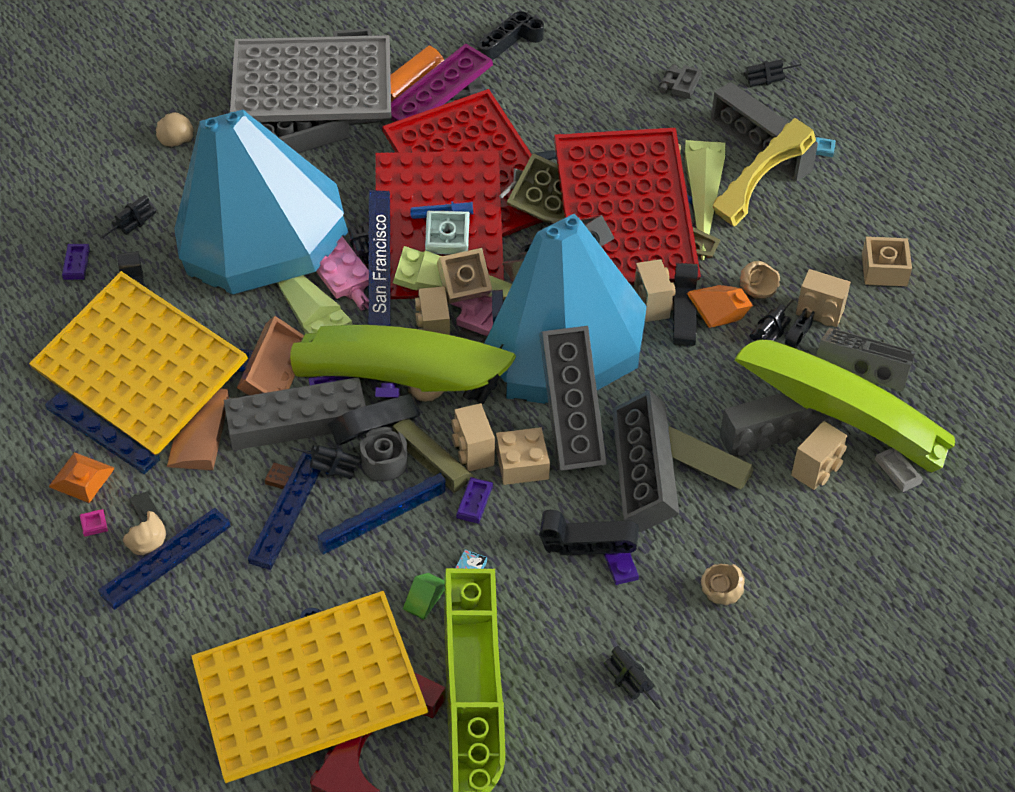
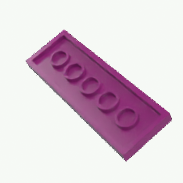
[389,43,493,122]

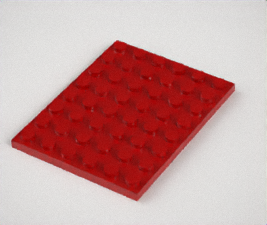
[382,89,543,237]
[554,128,701,285]
[376,151,504,300]

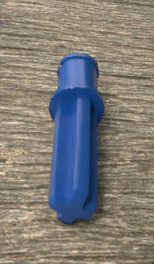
[410,201,474,219]

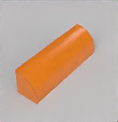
[390,45,444,102]

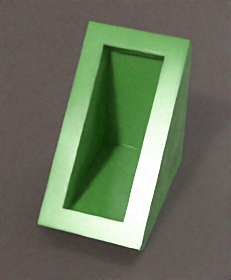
[403,573,445,620]

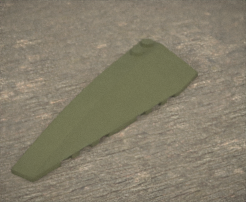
[506,153,720,258]

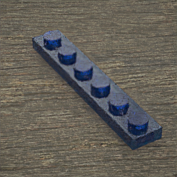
[45,391,160,474]
[248,450,321,570]
[317,473,445,555]
[98,508,231,610]

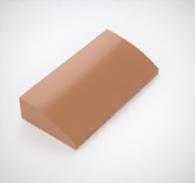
[237,316,304,395]
[167,389,229,470]

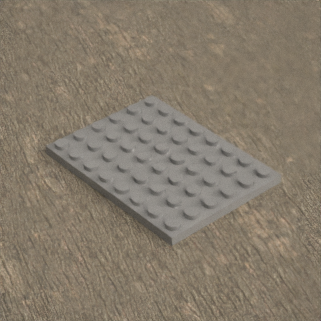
[230,35,391,122]

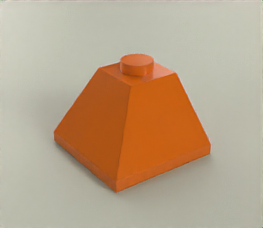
[687,285,753,328]
[49,452,114,503]

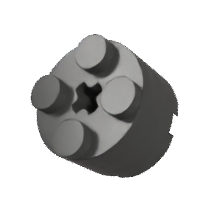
[360,427,408,481]

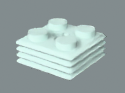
[425,211,469,254]

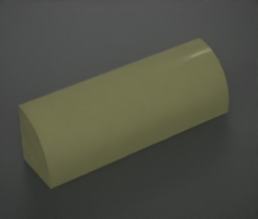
[393,419,475,493]
[668,426,753,490]

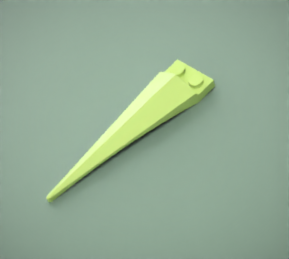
[685,140,725,261]
[393,246,512,299]
[276,275,352,333]

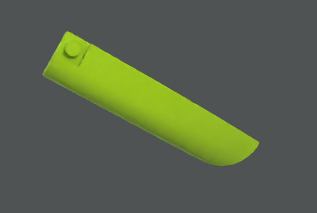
[290,325,516,392]
[734,340,955,472]
[444,568,505,792]

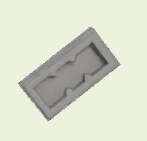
[875,448,923,492]

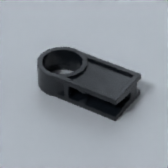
[785,308,815,349]

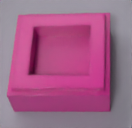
[80,509,108,537]

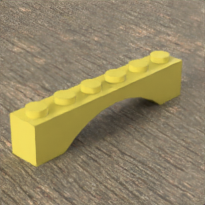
[713,118,816,227]

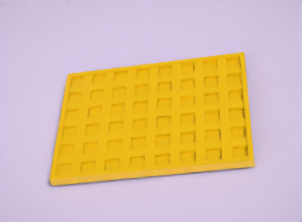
[29,271,248,456]
[191,591,428,783]

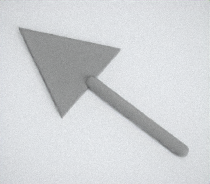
[499,168,523,198]

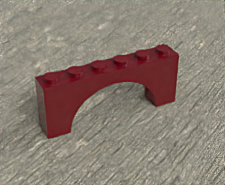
[310,672,446,792]

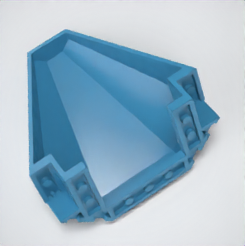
[174,109,348,294]
[484,214,647,404]

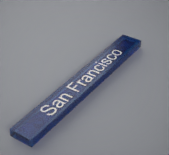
[368,190,390,326]

